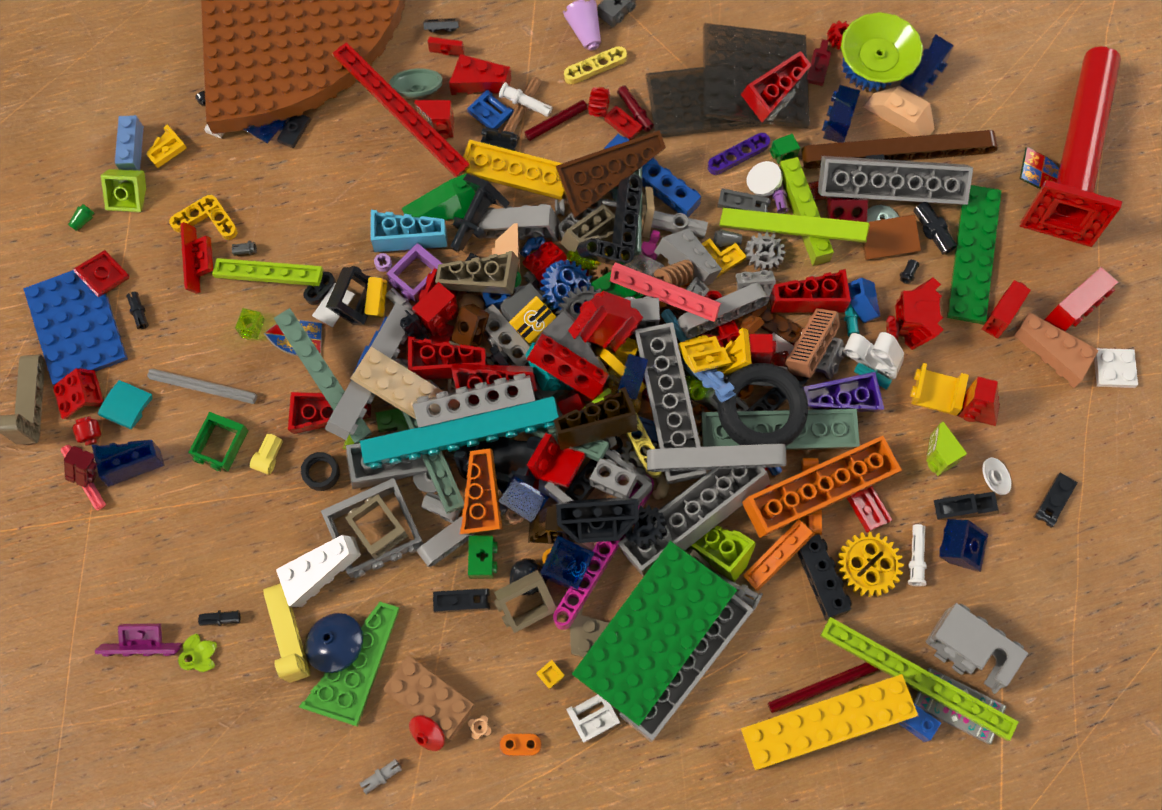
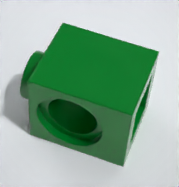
[770,133,800,164]

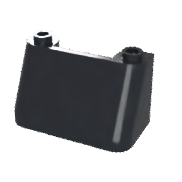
[454,436,542,497]

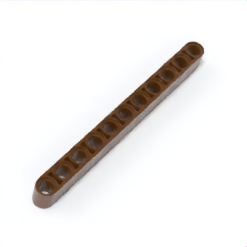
[801,130,998,169]

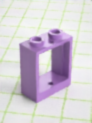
[387,243,442,303]

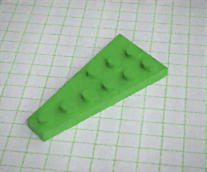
[299,602,400,727]

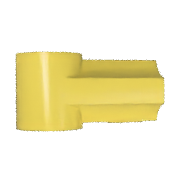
[250,434,283,475]

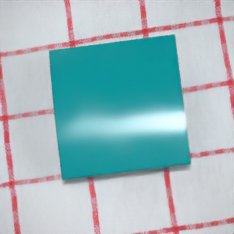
[98,380,153,430]

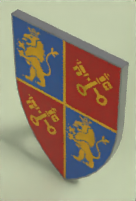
[264,320,322,356]

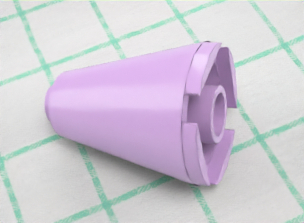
[563,0,601,51]

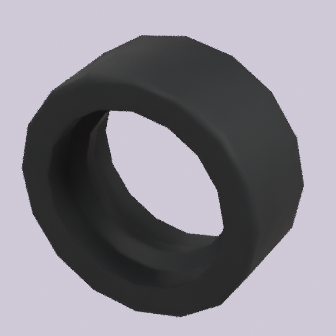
[301,452,340,491]

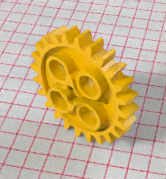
[837,532,904,597]

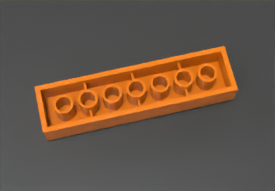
[742,436,902,538]

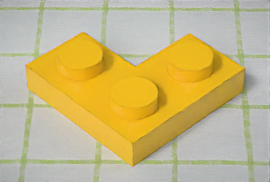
[701,239,746,278]

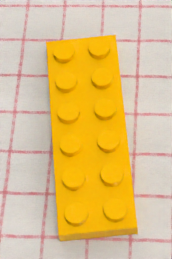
[462,139,564,200]

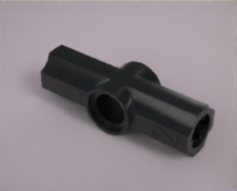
[913,202,958,255]

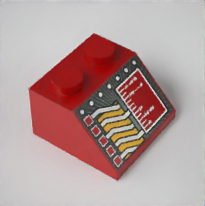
[415,100,454,139]

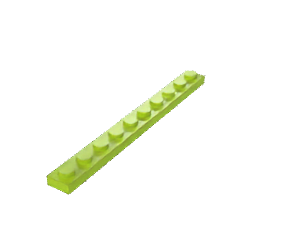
[820,617,1018,741]

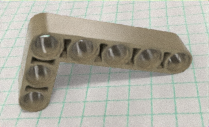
[0,354,45,444]

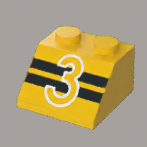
[509,296,556,345]

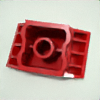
[895,277,944,350]
[568,291,643,352]

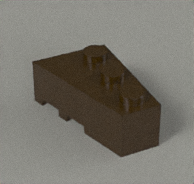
[528,504,568,545]

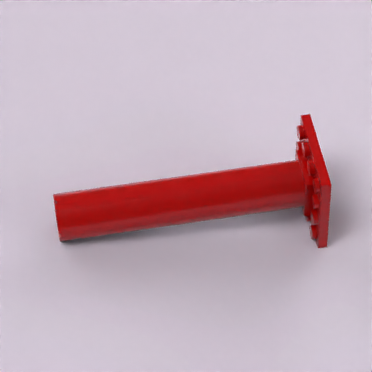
[1019,46,1122,247]

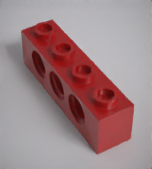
[527,333,609,400]

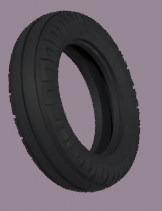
[717,363,808,446]

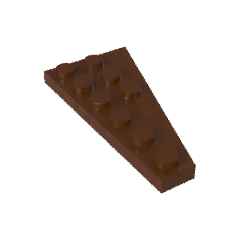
[556,130,666,219]

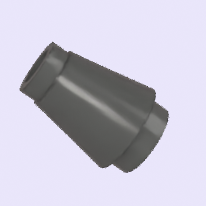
[714,229,742,247]

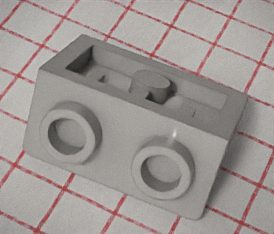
[736,270,776,300]
[815,337,846,380]

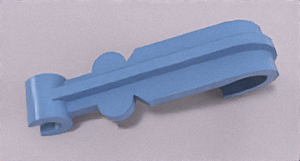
[681,357,736,402]

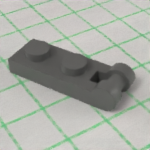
[717,188,771,212]

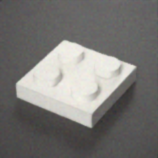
[1094,348,1138,388]

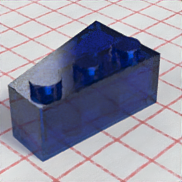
[900,34,954,97]
[822,85,860,143]
[92,440,165,487]

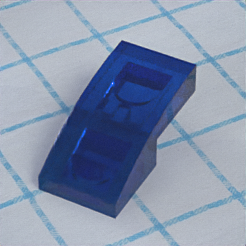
[617,354,648,400]

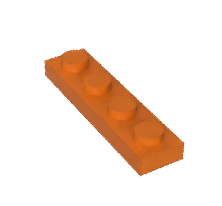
[743,519,815,591]

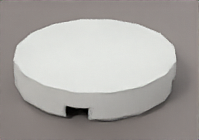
[747,161,783,197]

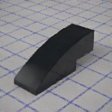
[934,491,999,520]

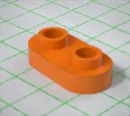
[500,734,542,756]

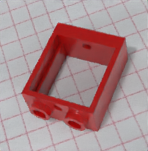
[982,280,1031,339]

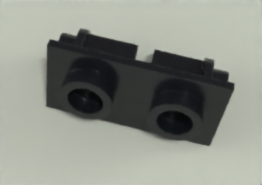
[481,127,519,151]
[400,310,429,340]

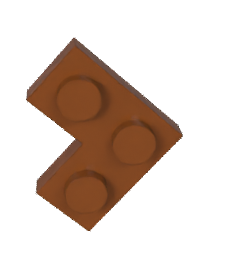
[734,306,767,334]

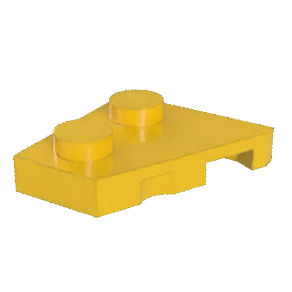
[146,124,187,169]
[716,328,751,376]

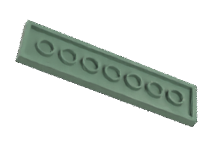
[701,409,860,450]

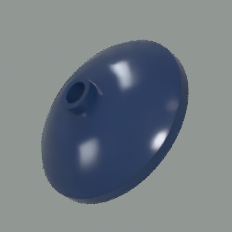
[305,613,363,673]

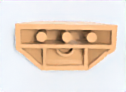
[864,86,935,136]

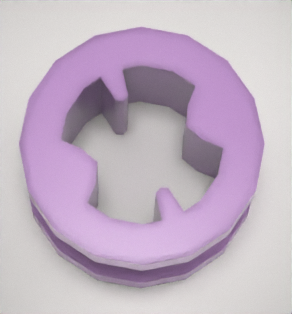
[374,253,392,272]

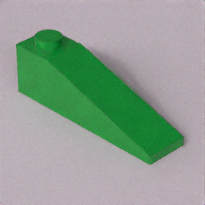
[402,173,475,221]

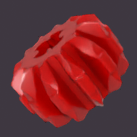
[827,20,850,50]
[588,87,610,117]

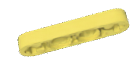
[564,46,627,84]
[626,413,663,478]

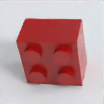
[412,282,459,336]

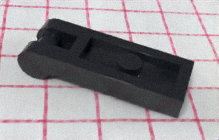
[1034,472,1078,528]
[433,589,490,613]

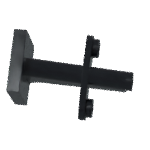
[450,173,510,253]

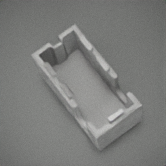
[925,603,1028,694]

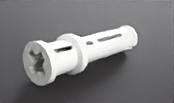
[499,82,553,117]
[908,524,927,586]

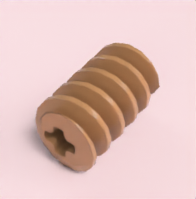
[653,260,694,287]

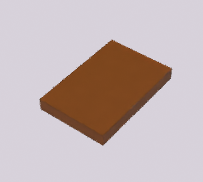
[863,214,921,260]

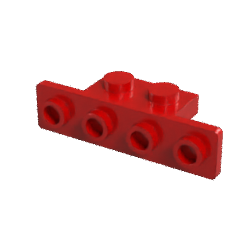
[180,222,213,294]

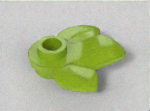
[178,634,217,672]

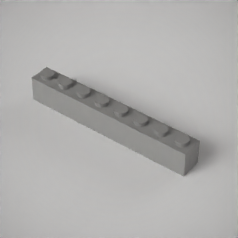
[325,303,413,440]

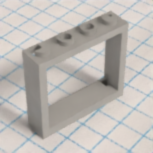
[544,449,652,542]
[321,478,424,579]

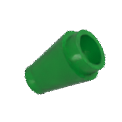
[68,204,95,231]

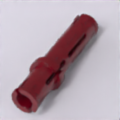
[617,85,654,132]

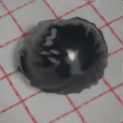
[509,558,548,596]

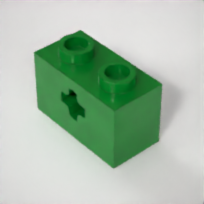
[468,536,498,579]

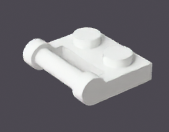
[566,694,620,743]

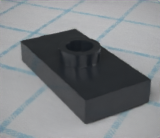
[277,115,311,149]

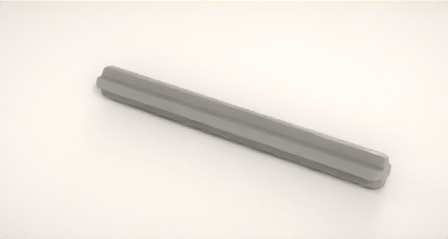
[147,369,257,404]

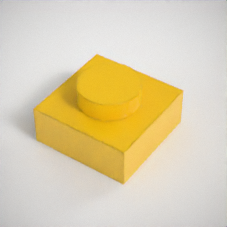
[536,660,565,690]

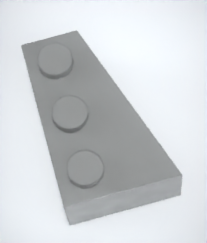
[654,228,722,285]

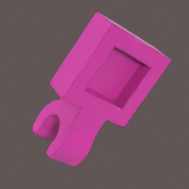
[637,230,660,265]

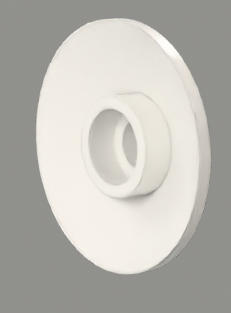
[983,457,1011,495]

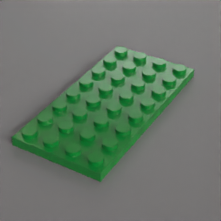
[572,541,737,726]

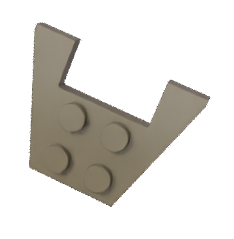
[569,598,609,658]

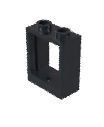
[326,266,371,325]

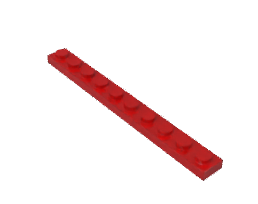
[333,42,470,177]

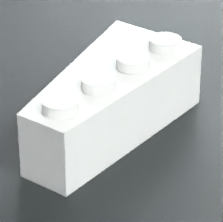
[276,535,361,607]

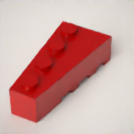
[741,51,811,123]
[769,269,851,313]
[288,392,372,434]

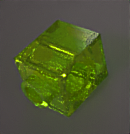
[235,308,265,340]

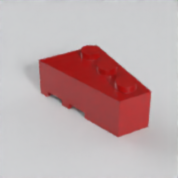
[449,54,512,95]
[749,334,776,364]
[958,376,1000,426]

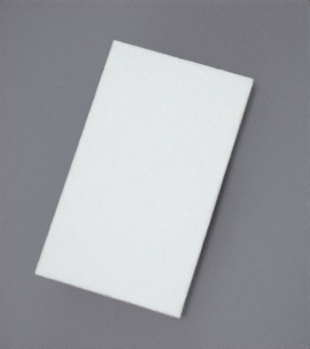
[312,283,355,328]

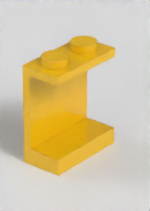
[910,363,969,416]

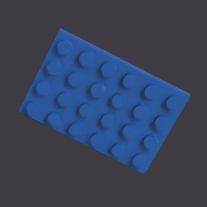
[23,270,128,385]

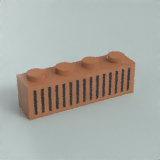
[786,308,840,378]

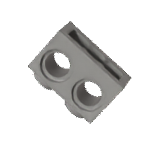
[590,458,637,498]

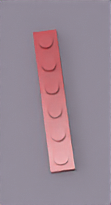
[610,262,721,322]

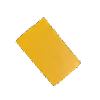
[365,277,388,317]

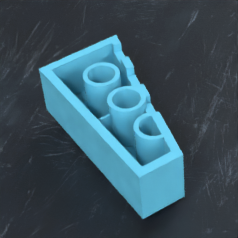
[371,209,447,252]

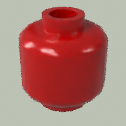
[72,416,102,446]

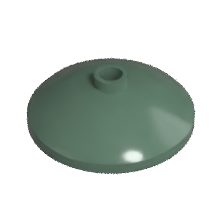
[389,68,442,99]

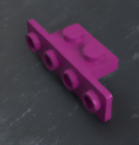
[95,624,182,657]

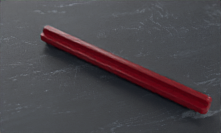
[768,662,879,713]

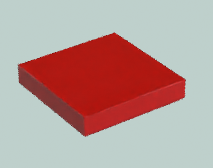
[74,250,129,297]

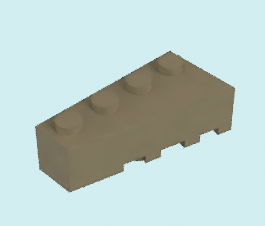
[435,251,519,294]

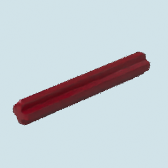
[525,100,587,141]

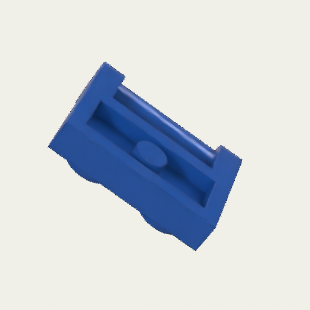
[467,90,514,129]

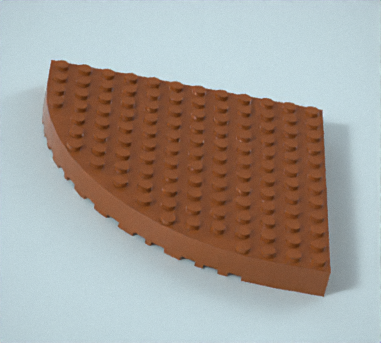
[201,0,405,134]

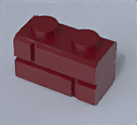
[64,446,97,488]

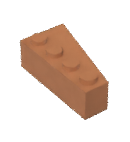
[1014,312,1099,388]

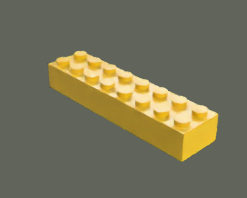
[741,674,918,770]

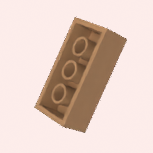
[383,655,476,741]

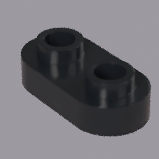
[303,272,336,305]

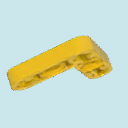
[169,195,238,240]
[593,346,646,394]

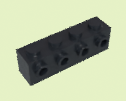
[797,534,852,621]

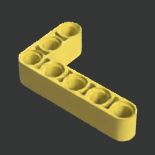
[263,583,310,683]

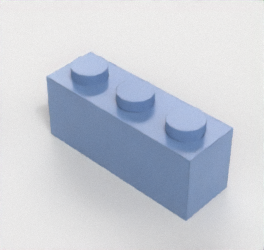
[115,115,144,171]

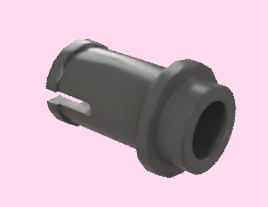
[231,241,257,256]

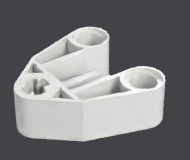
[843,332,904,379]

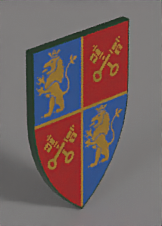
[1019,147,1059,189]

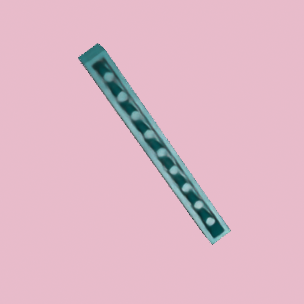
[360,397,559,469]

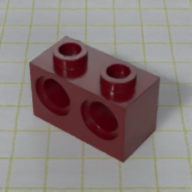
[827,197,868,222]

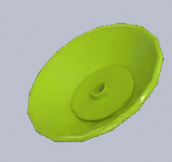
[841,12,923,83]

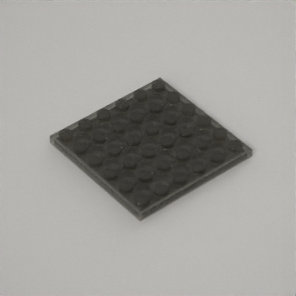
[703,23,810,128]

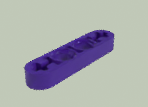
[708,133,770,175]

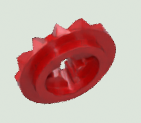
[886,316,899,342]

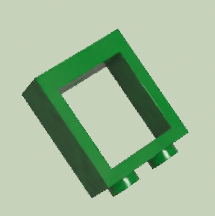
[188,411,249,472]

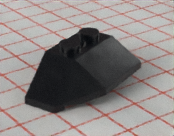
[556,498,639,543]

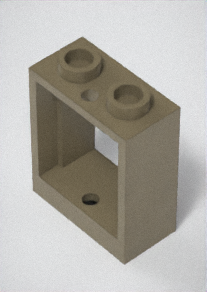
[345,494,408,560]
[494,570,557,633]

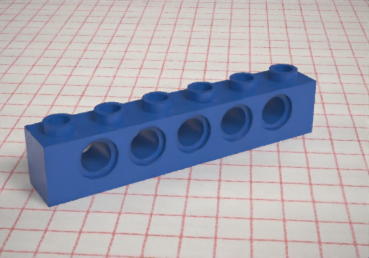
[604,134,701,217]

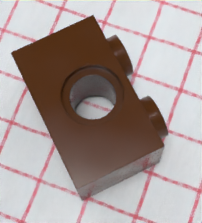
[451,304,490,347]

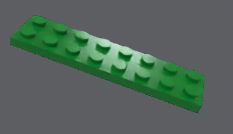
[947,185,1002,325]

